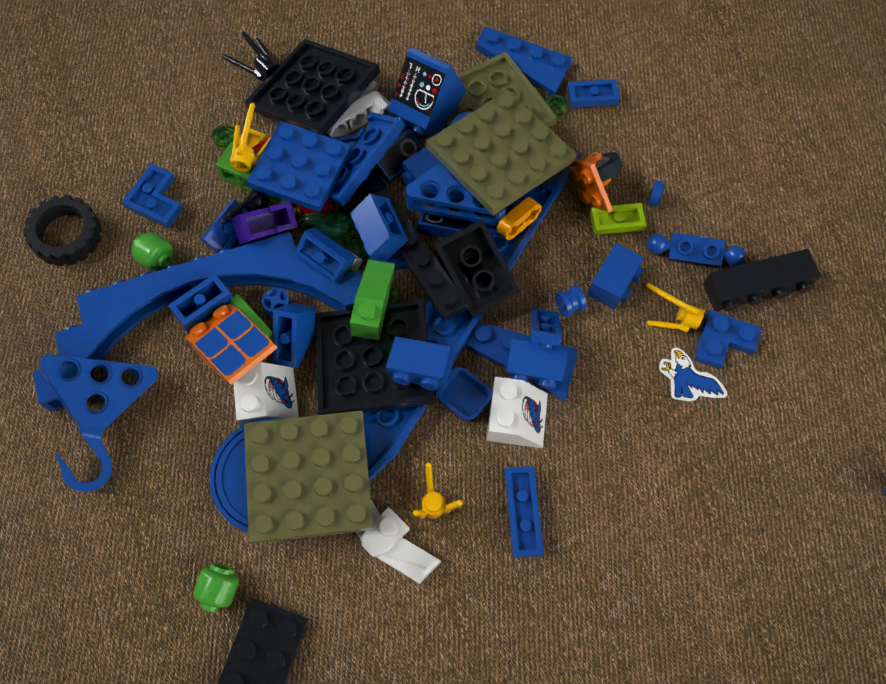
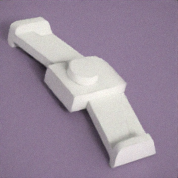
[356,500,441,584]

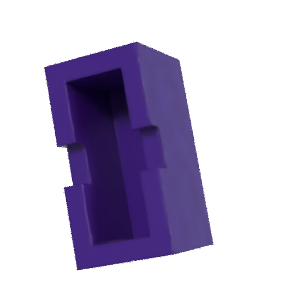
[232,201,298,244]

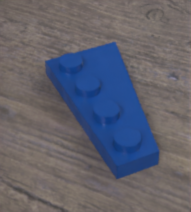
[476,26,573,99]
[328,112,405,206]
[465,322,578,402]

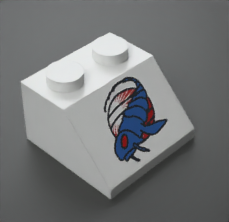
[233,362,299,427]
[486,377,548,448]

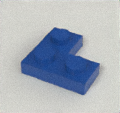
[122,163,183,229]
[693,310,762,369]

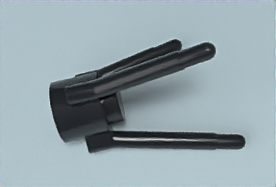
[223,31,279,80]
[220,189,270,243]

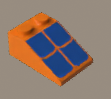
[185,303,277,385]

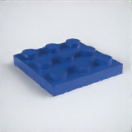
[246,121,352,212]

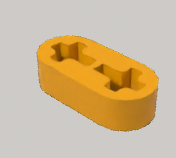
[497,197,542,240]

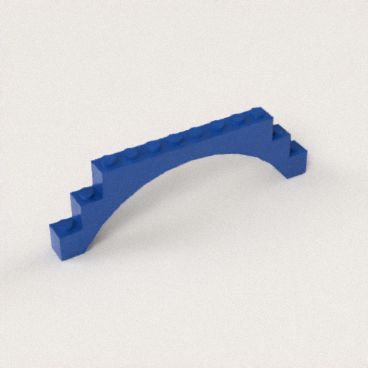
[32,232,363,412]

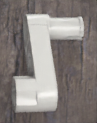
[327,91,392,138]

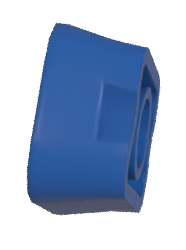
[436,367,492,422]

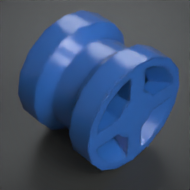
[555,285,587,318]
[262,288,292,320]

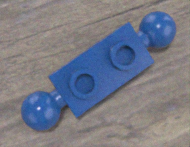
[647,233,746,267]

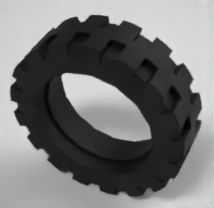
[23,195,102,266]

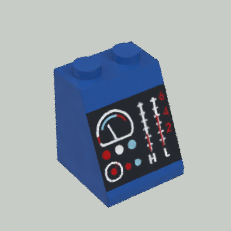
[388,47,467,139]

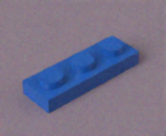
[530,307,562,348]
[504,466,544,558]

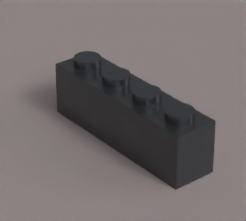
[703,249,821,312]

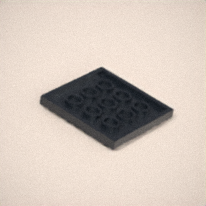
[244,39,381,135]
[315,299,434,415]

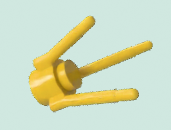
[229,103,271,172]
[645,283,705,333]
[413,462,463,519]

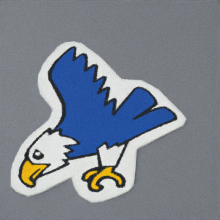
[659,348,727,401]

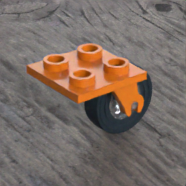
[569,152,623,213]

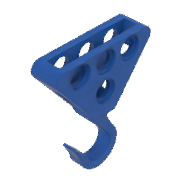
[406,112,506,226]
[39,354,158,492]

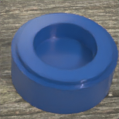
[647,180,665,207]

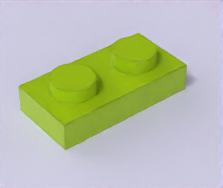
[590,203,647,235]

